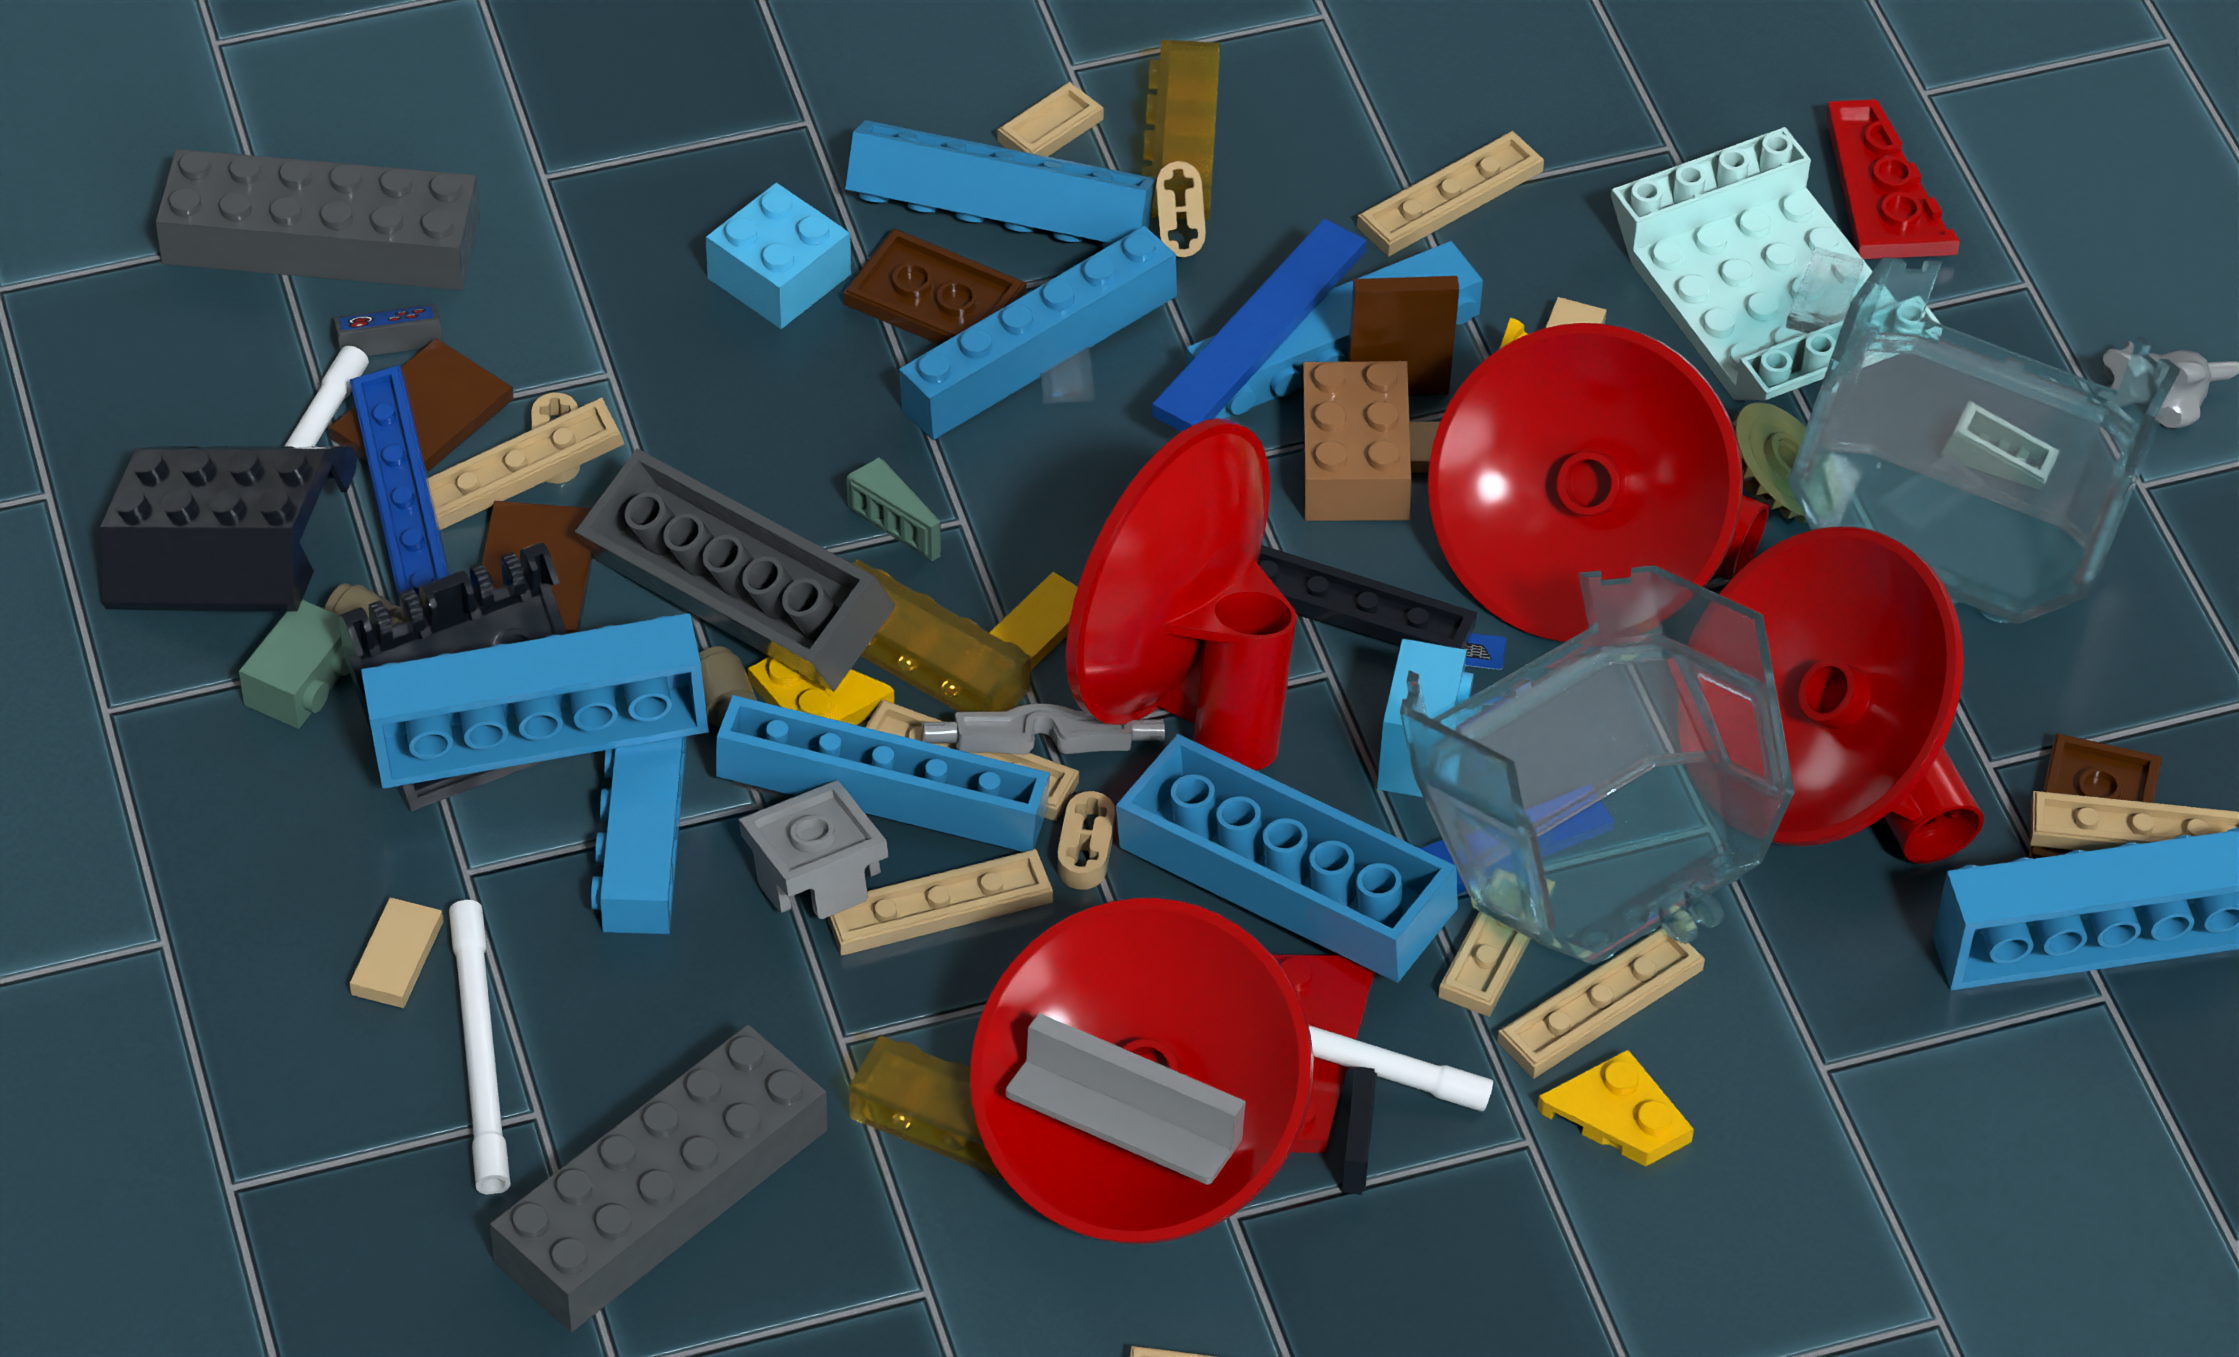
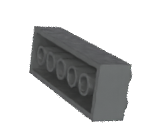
[156,149,480,290]
[575,448,896,692]
[490,1024,828,1333]

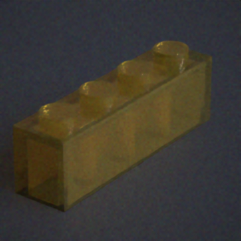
[1142,40,1220,220]
[852,559,1031,712]
[849,1035,1005,1180]

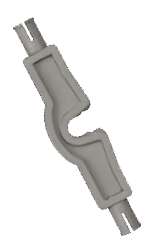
[921,704,1165,755]

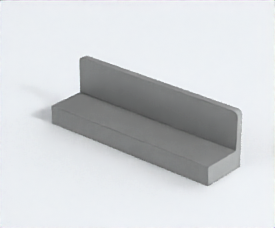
[1006,1013,1246,1184]

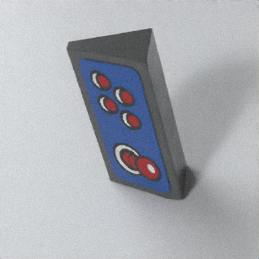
[334,303,443,356]

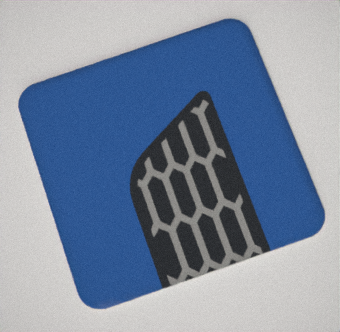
[1465,633,1506,670]

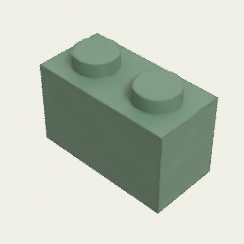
[239,600,350,729]

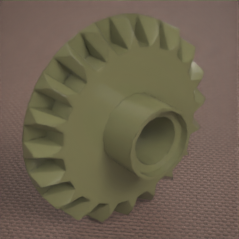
[1732,402,1839,524]

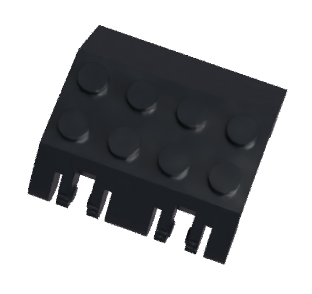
[100,446,357,611]
[339,542,567,811]

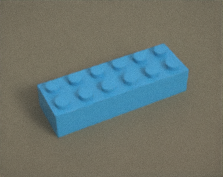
[361,613,709,789]
[1116,734,1458,983]
[1932,827,2239,991]

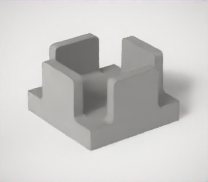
[739,780,889,919]

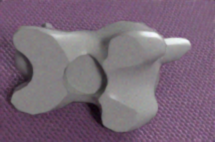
[2097,341,2239,429]

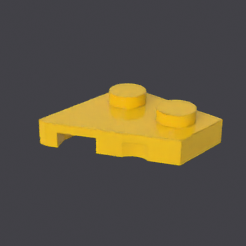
[748,657,894,725]
[1537,1050,1694,1167]

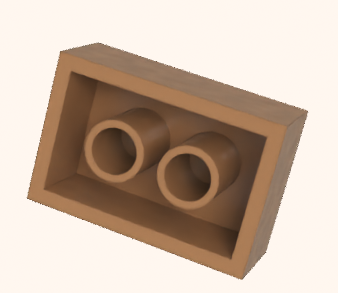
[1303,361,1411,521]

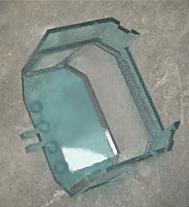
[1787,257,2181,624]
[1400,565,1795,965]

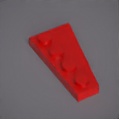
[1826,99,1960,259]
[1272,955,1376,1153]

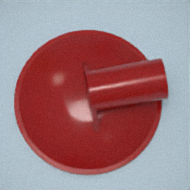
[1428,323,1769,643]
[1066,418,1297,771]
[1678,527,1984,864]
[970,898,1313,1244]

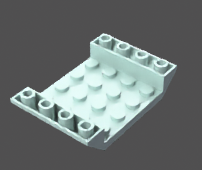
[1611,127,1943,400]

